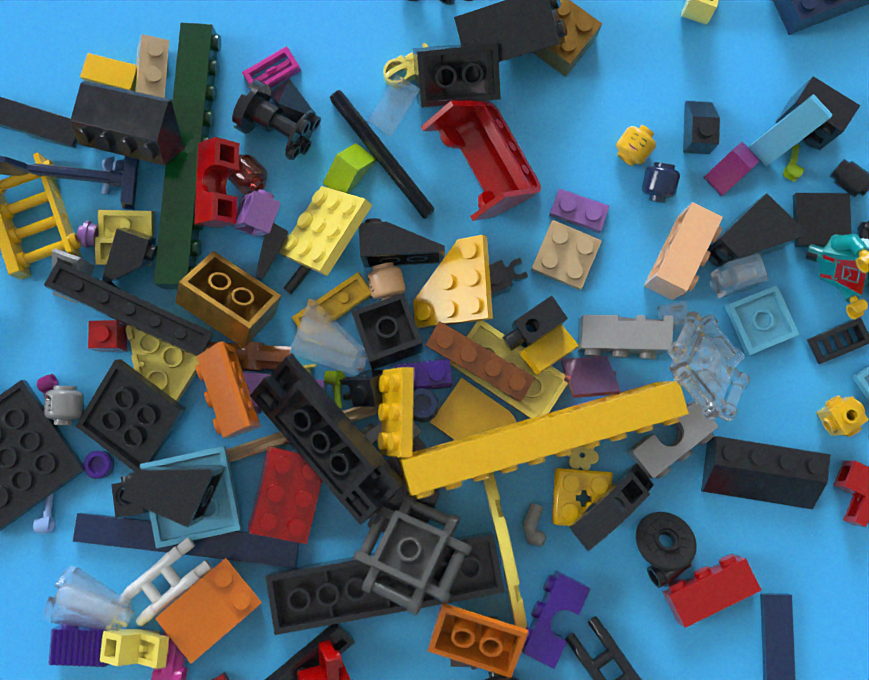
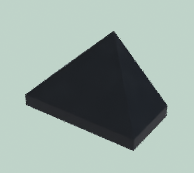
[271,79,313,123]

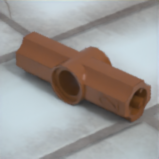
[207,341,294,371]

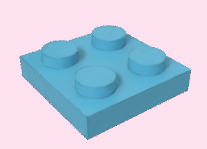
[724,285,800,356]

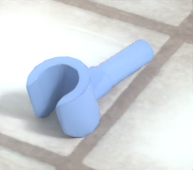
[101,156,124,195]
[33,494,56,534]

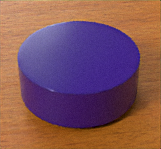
[83,451,114,479]

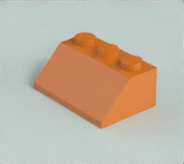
[195,341,261,439]
[428,603,528,678]

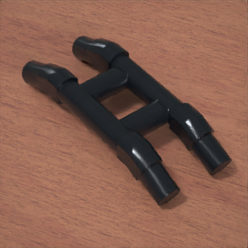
[565,616,642,680]

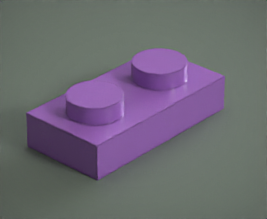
[549,188,609,233]

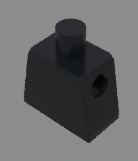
[502,296,568,351]

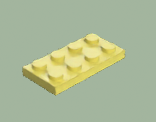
[450,320,571,418]

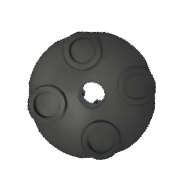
[232,80,321,160]

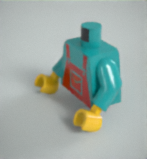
[806,234,869,319]

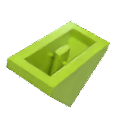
[323,143,377,194]

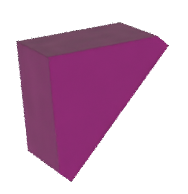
[703,142,760,196]

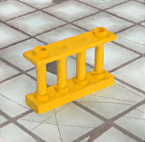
[0,152,82,280]

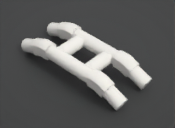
[119,537,212,626]

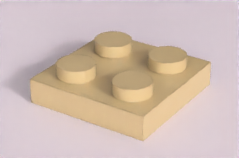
[531,220,602,291]

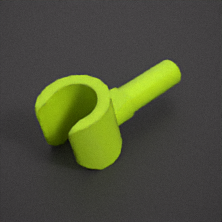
[783,144,804,182]
[324,370,346,409]

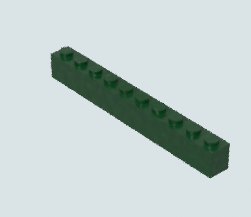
[153,22,221,289]

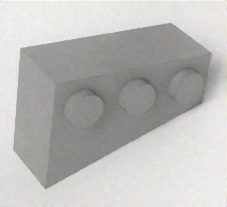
[577,315,673,360]

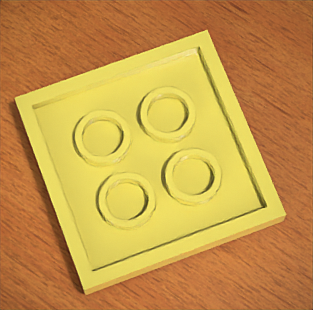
[279,186,372,276]

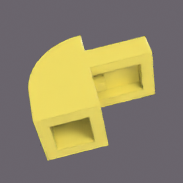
[681,0,719,25]
[100,629,169,669]

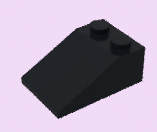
[413,43,501,108]
[359,218,445,268]

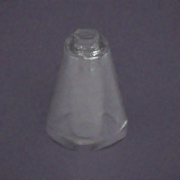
[44,566,134,631]

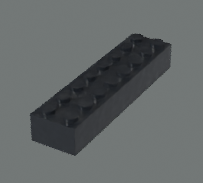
[265,531,504,635]

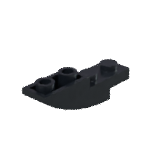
[569,463,654,551]

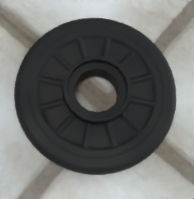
[636,512,697,571]

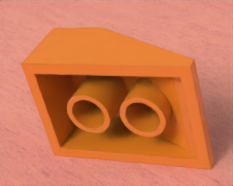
[155,558,262,664]

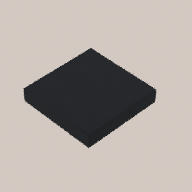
[793,193,852,247]

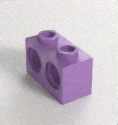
[231,190,281,237]

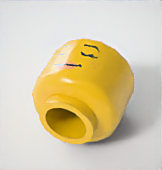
[616,125,656,167]

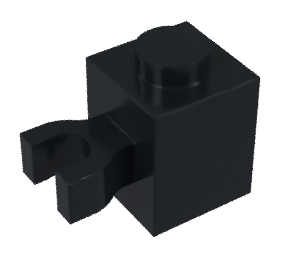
[489,258,528,298]
[339,369,387,407]

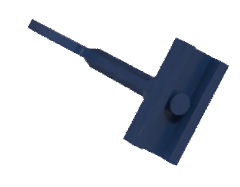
[0,156,139,210]

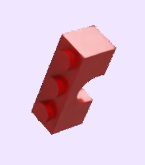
[195,137,240,228]

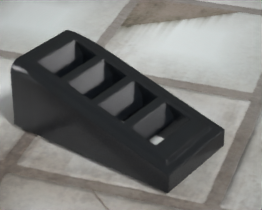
[256,223,288,280]
[807,317,869,364]

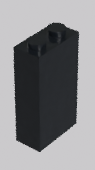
[454,0,567,63]

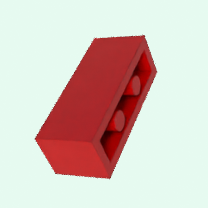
[662,554,762,628]

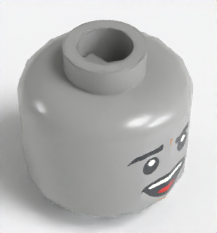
[44,386,84,425]

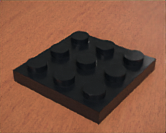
[76,359,186,471]

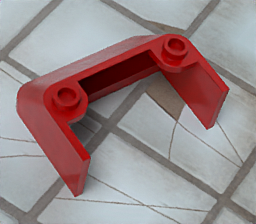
[421,101,541,221]

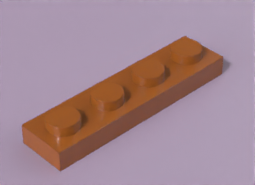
[425,321,535,402]

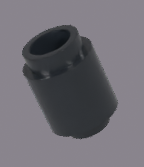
[830,159,869,197]

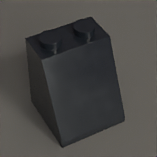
[707,193,807,269]
[121,465,226,527]

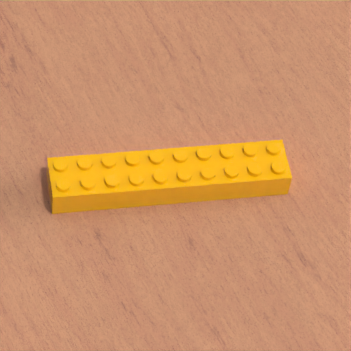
[397,381,689,498]

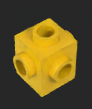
[816,395,869,437]

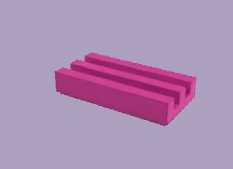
[242,46,301,89]

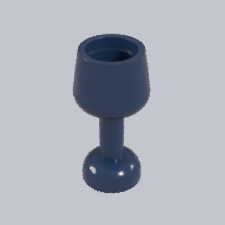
[413,389,439,423]

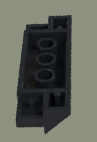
[250,354,406,525]

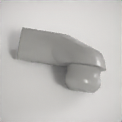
[523,503,546,547]

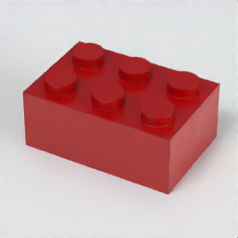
[248,446,322,544]

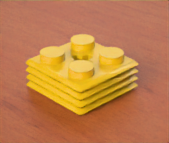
[552,468,613,526]

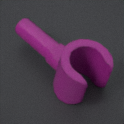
[37,374,59,397]

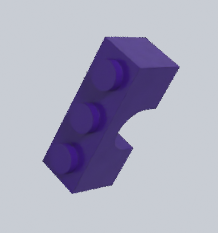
[522,570,591,669]

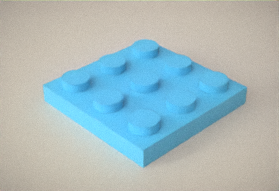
[140,446,243,548]

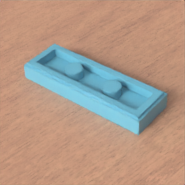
[748,94,833,167]

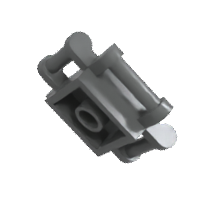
[352,494,472,615]

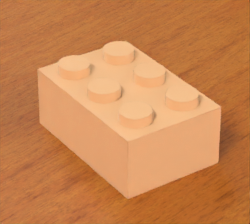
[644,202,723,300]

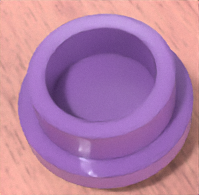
[77,221,99,248]

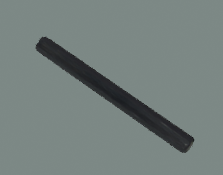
[330,90,434,218]

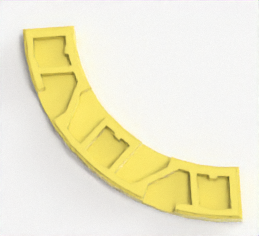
[483,472,527,629]

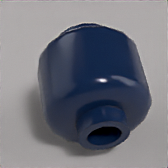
[642,162,680,203]

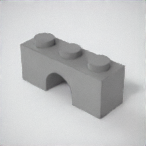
[626,400,719,479]

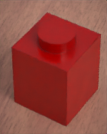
[88,320,127,352]

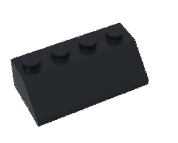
[70,81,184,165]
[701,436,831,509]

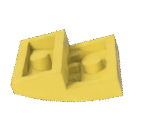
[95,210,155,266]

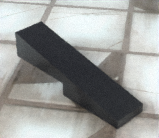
[0,97,78,149]

